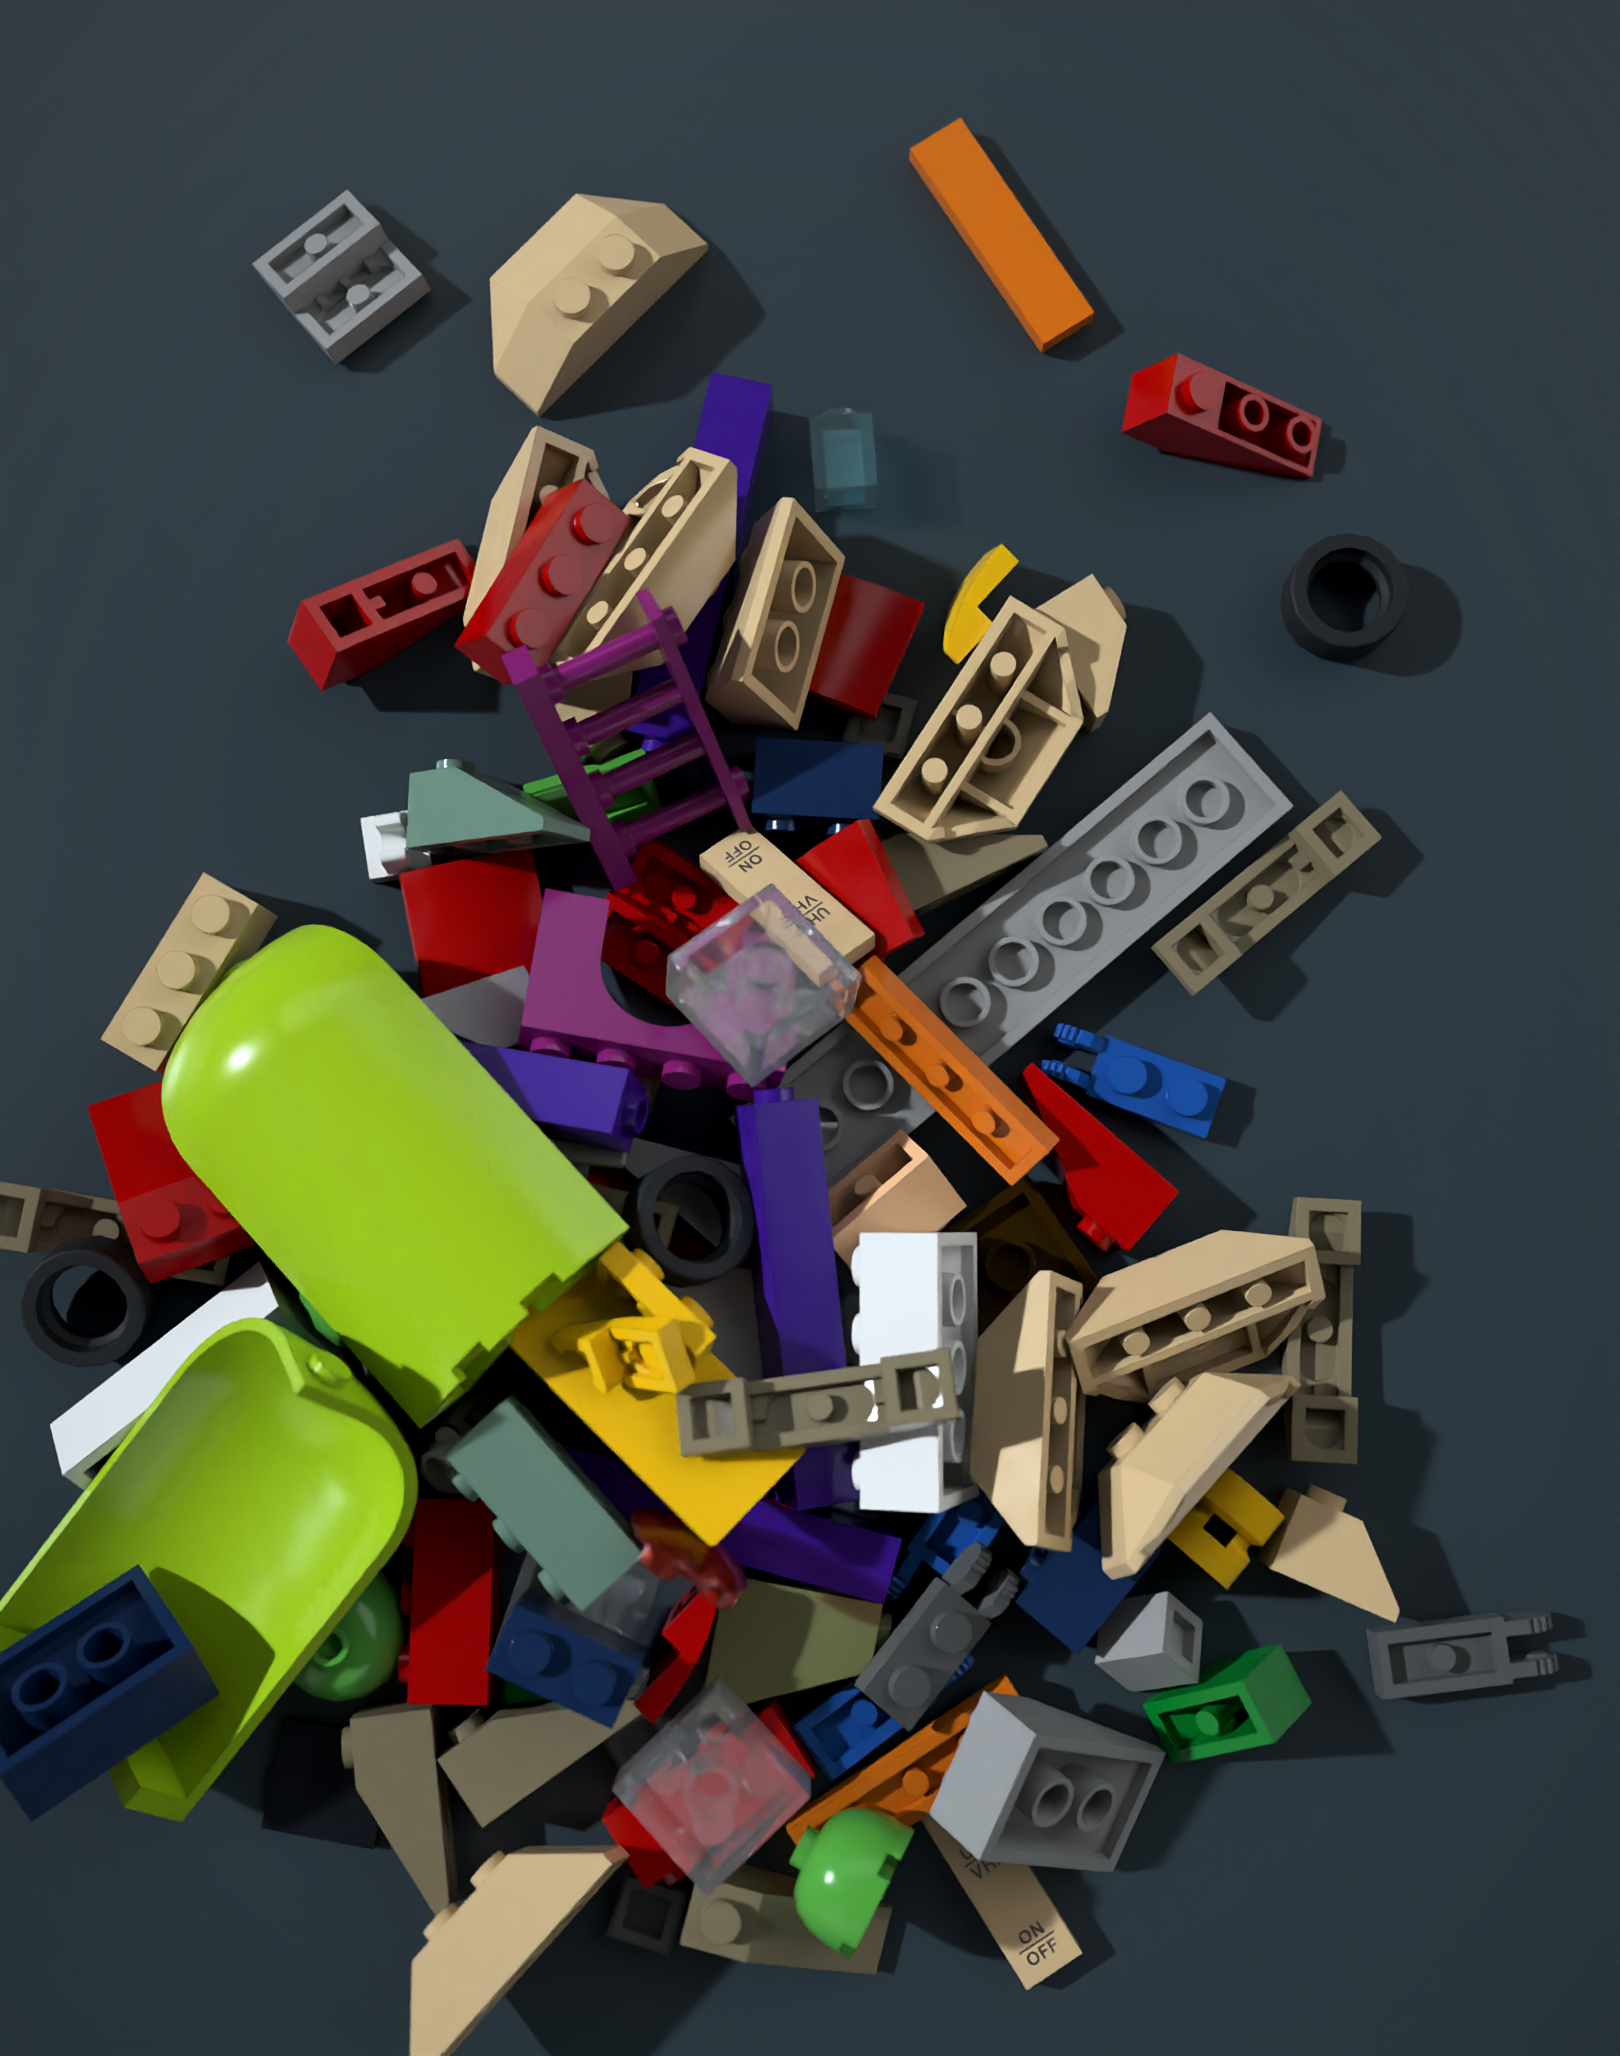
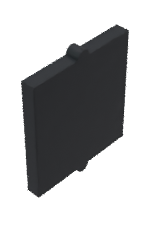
[261,1716,380,1850]

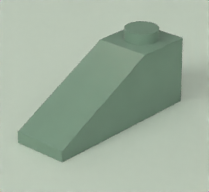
[406,759,590,859]

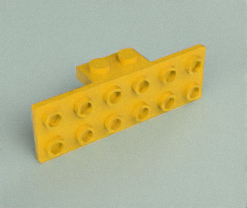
[509,1240,806,1547]

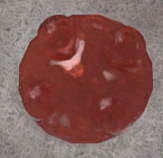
[628,1506,748,1610]

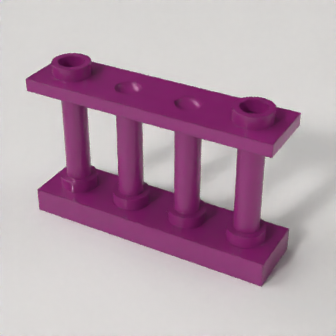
[501,588,753,892]

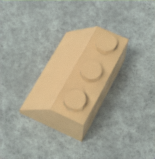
[704,497,845,731]

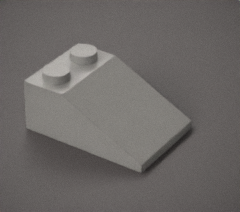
[929,1691,1166,1873]

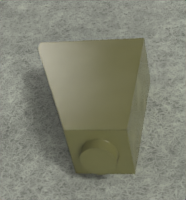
[701,1565,892,1712]

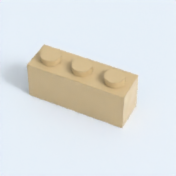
[101,872,278,1074]

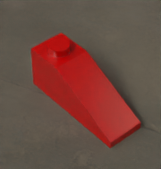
[287,538,476,691]
[1017,1063,1179,1252]

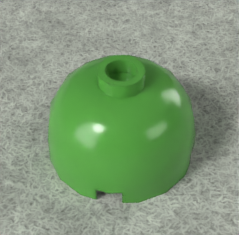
[293,1571,411,1702]
[789,1807,915,1960]

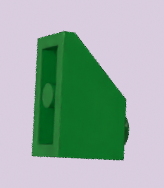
[1142,1643,1312,1764]

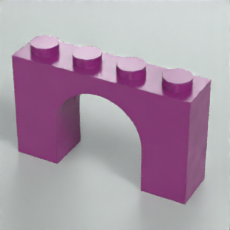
[516,888,798,1101]

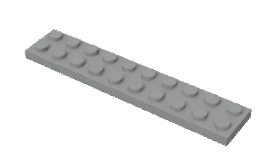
[729,712,1294,1191]

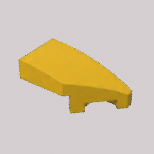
[943,543,1019,664]
[550,1317,696,1395]

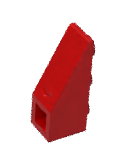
[1121,353,1322,479]

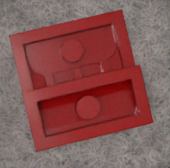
[806,574,925,722]
[794,819,925,988]
[601,838,750,1013]
[399,849,543,998]
[633,1562,725,1724]

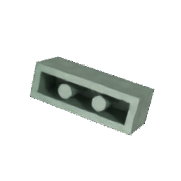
[444,1393,648,1613]

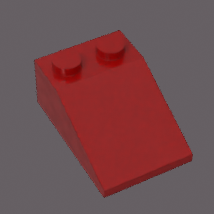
[87,1081,258,1284]

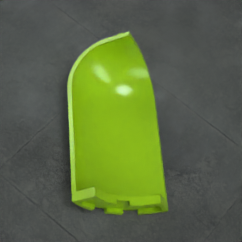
[161,924,629,1429]
[0,1317,418,1822]

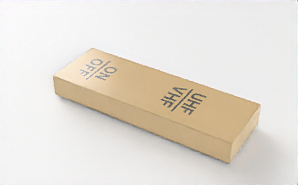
[699,827,875,983]
[921,1814,1082,1990]

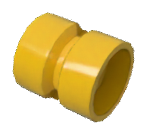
[1167,1468,1286,1590]

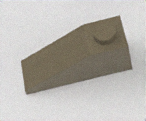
[877,833,1048,918]
[437,1684,642,1828]
[341,1699,459,1916]
[680,1852,892,1975]

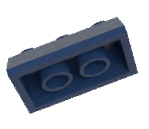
[0,1564,220,1822]

